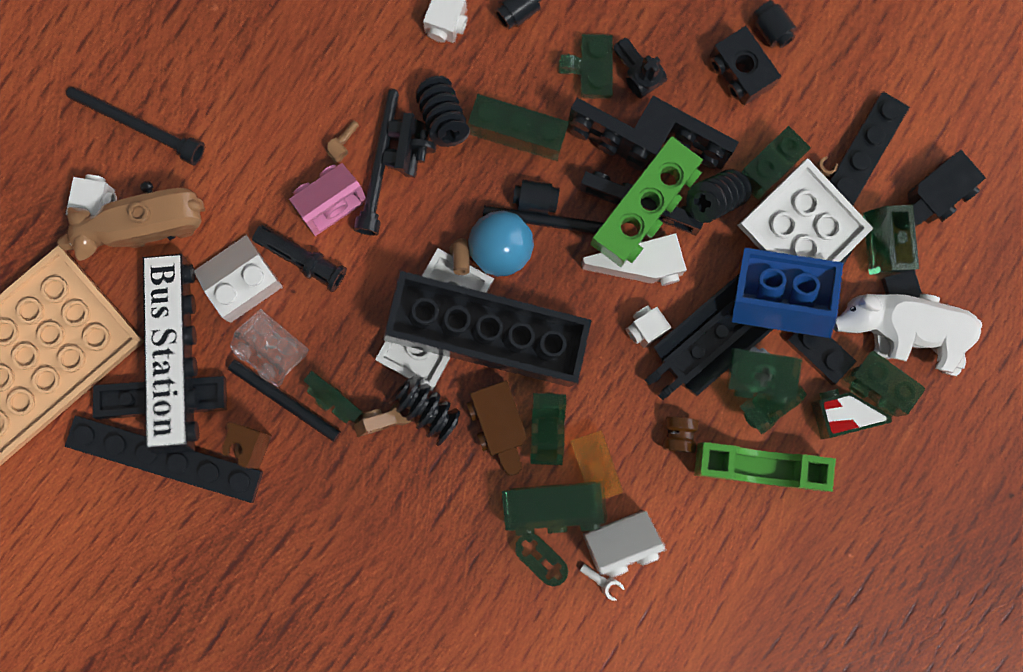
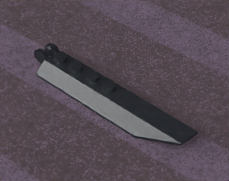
[645,247,855,400]

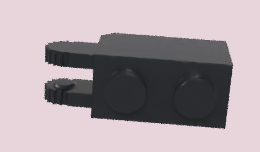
[897,150,986,231]

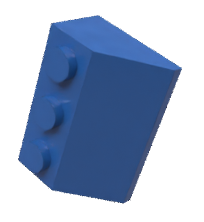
[732,247,843,338]

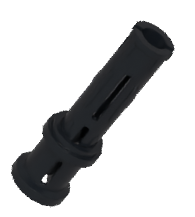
[252,224,347,292]

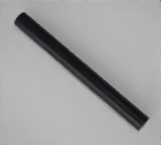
[482,205,605,234]
[228,359,341,442]

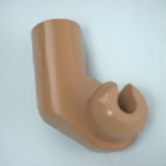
[449,238,470,275]

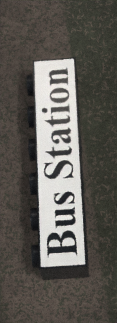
[143,254,200,455]

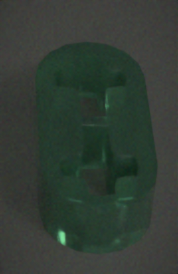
[515,533,568,586]

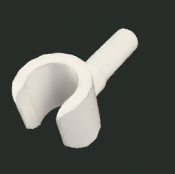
[580,564,624,601]

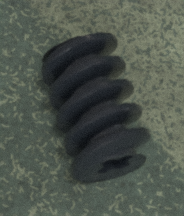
[415,76,470,147]
[686,169,752,223]
[388,375,460,446]

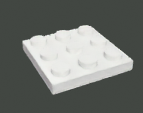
[737,158,873,262]

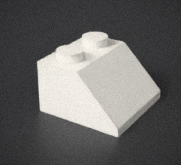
[194,235,283,323]

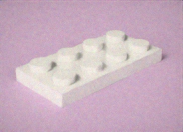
[375,248,494,391]

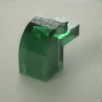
[740,370,807,434]
[530,393,566,465]

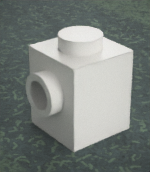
[423,0,468,43]
[66,174,117,216]

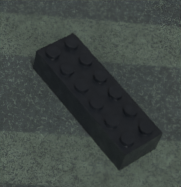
[382,271,592,387]

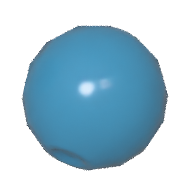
[468,211,534,277]

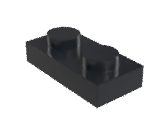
[785,333,857,385]

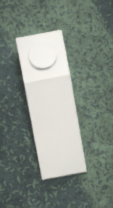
[581,233,687,286]

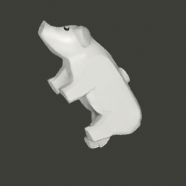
[834,294,982,376]

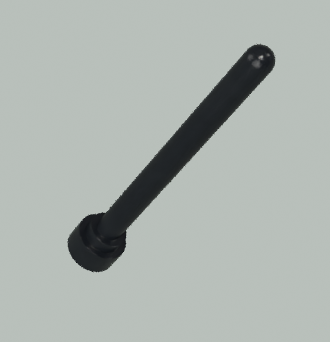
[66,87,205,166]
[353,89,399,236]

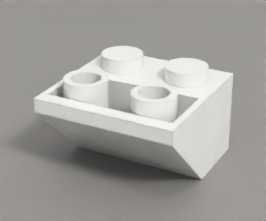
[583,510,666,578]

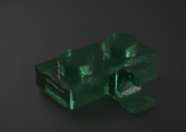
[559,34,613,99]
[303,371,364,424]

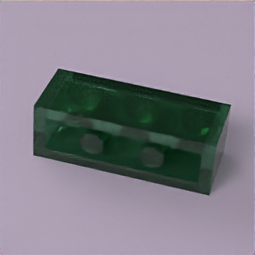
[468,94,569,161]
[502,481,608,536]

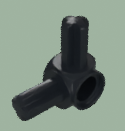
[613,38,667,99]

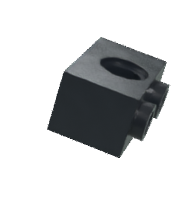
[710,26,782,106]

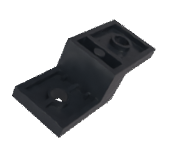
[567,96,739,171]

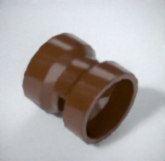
[663,417,699,453]

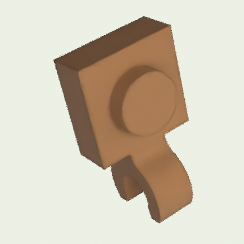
[354,401,415,437]

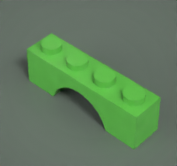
[694,442,836,492]

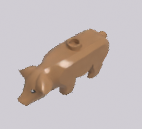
[57,188,205,261]

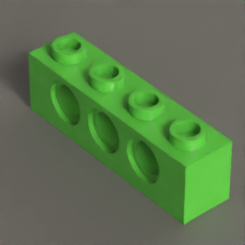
[590,136,703,267]

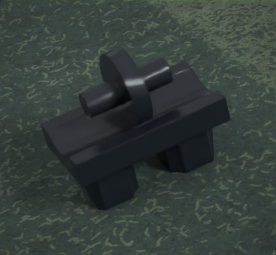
[382,113,437,178]

